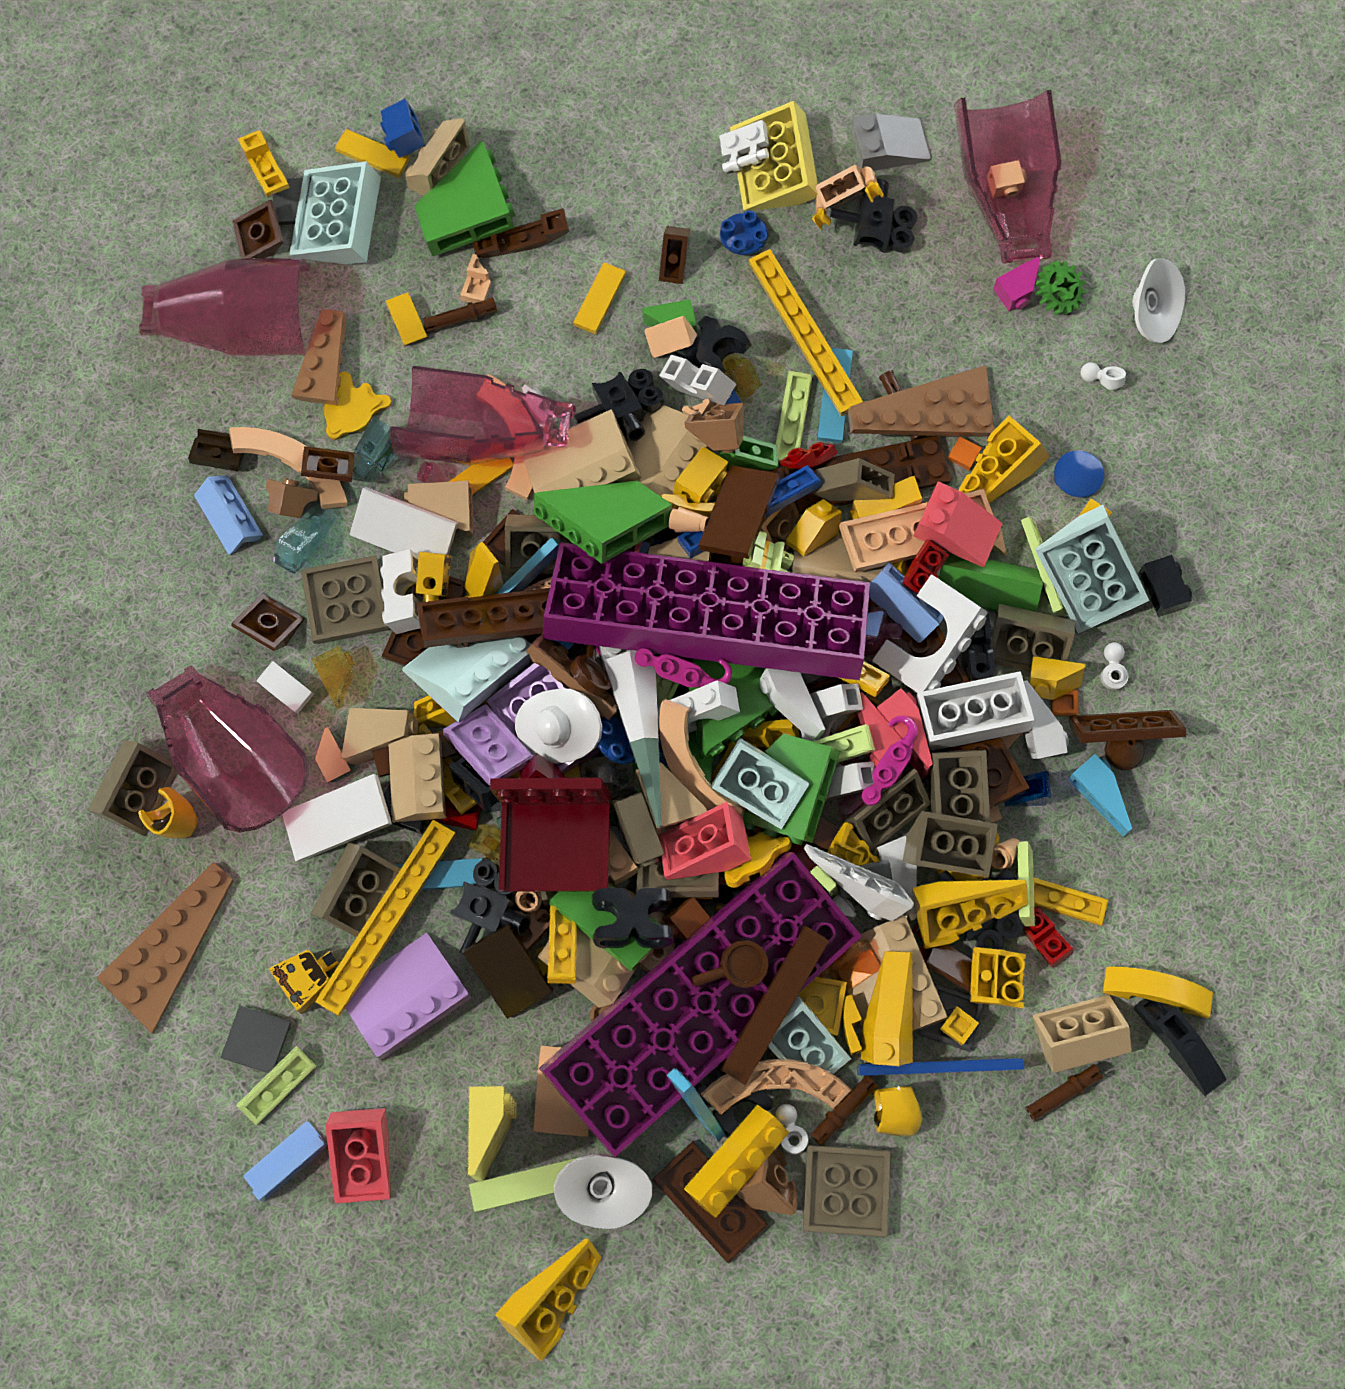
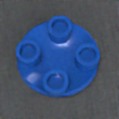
[720,210,768,255]
[1054,450,1104,498]
[598,717,636,764]

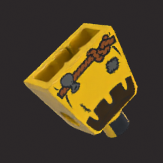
[416,552,452,602]
[269,950,339,1014]

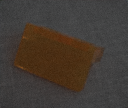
[819,939,881,992]

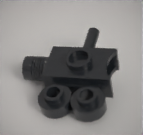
[829,178,917,253]
[574,369,664,442]
[450,860,531,955]
[939,868,1023,950]

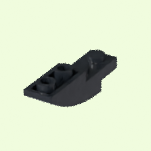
[1134,999,1227,1097]

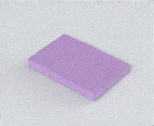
[443,704,534,786]

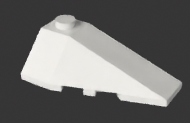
[804,844,914,921]

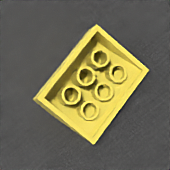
[730,101,818,211]
[468,1086,517,1182]

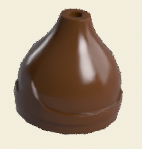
[1104,740,1145,771]

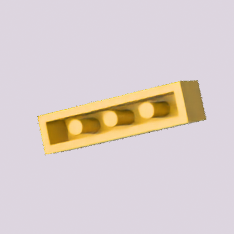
[684,1105,790,1218]

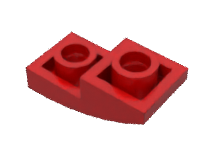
[780,442,838,469]
[902,540,949,594]
[1022,906,1074,968]

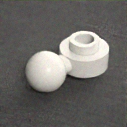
[1080,362,1126,390]
[1101,642,1128,690]
[775,1104,808,1155]

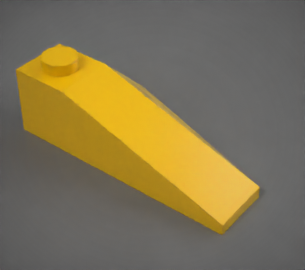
[958,416,1050,503]
[464,542,503,597]
[912,880,1028,949]
[861,951,913,1066]
[495,1238,602,1361]

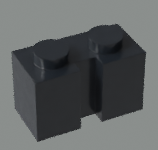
[1139,555,1192,617]

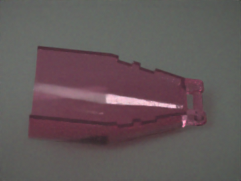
[954,90,1062,263]
[139,257,309,356]
[390,366,576,465]
[146,665,309,833]

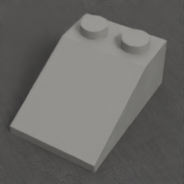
[850,114,931,171]

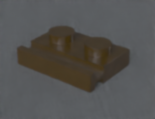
[188,429,245,472]

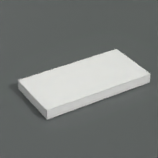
[349,487,458,557]
[282,774,392,862]

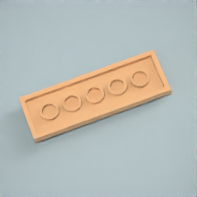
[839,489,1000,572]

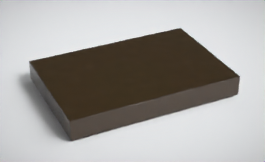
[463,923,553,1019]

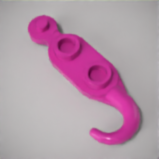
[635,648,732,688]
[862,716,918,806]

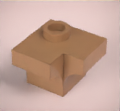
[265,478,318,518]

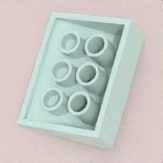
[289,162,381,265]
[1035,505,1149,634]
[402,636,531,722]

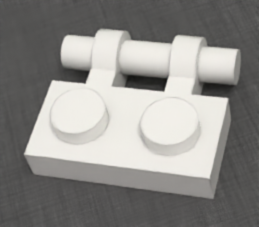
[720,120,769,173]

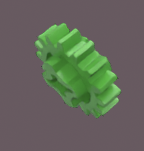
[1035,261,1087,315]

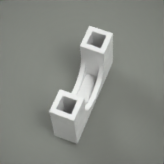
[872,574,988,692]
[801,684,875,800]

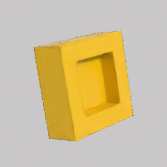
[940,1006,979,1046]

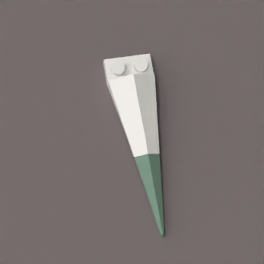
[599,646,662,829]

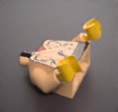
[812,165,884,230]

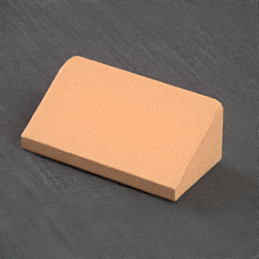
[644,316,697,358]

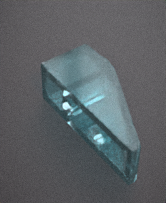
[273,501,340,574]

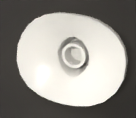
[1132,258,1185,343]
[515,689,602,763]
[554,1154,652,1229]

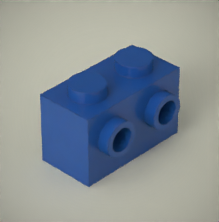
[380,98,425,158]

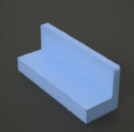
[194,475,263,554]
[869,562,944,643]
[244,1122,328,1202]

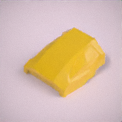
[971,947,1026,1009]

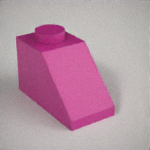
[993,257,1040,311]

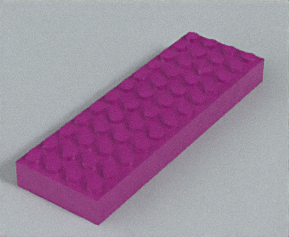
[543,542,870,680]
[539,852,862,1157]

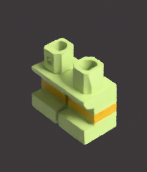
[742,530,794,572]

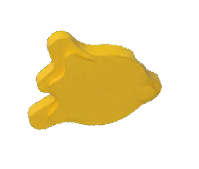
[324,371,392,440]
[724,832,792,888]

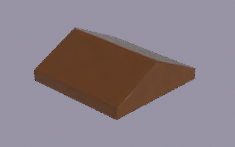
[232,200,284,263]
[301,446,354,482]
[231,593,304,651]

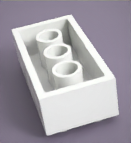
[916,671,1034,752]

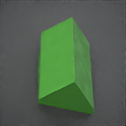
[938,551,1043,612]

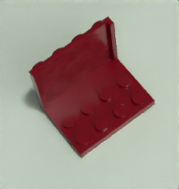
[490,778,611,892]

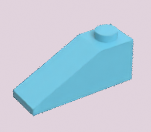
[1068,754,1132,837]

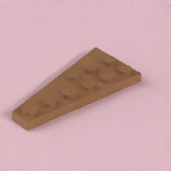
[848,365,995,437]
[97,862,234,1034]

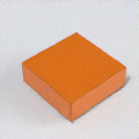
[947,437,982,471]
[1051,690,1078,717]

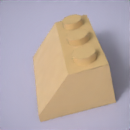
[405,118,469,196]
[389,733,446,822]
[1032,995,1132,1073]

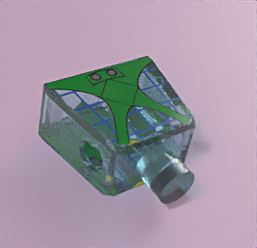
[353,416,405,479]

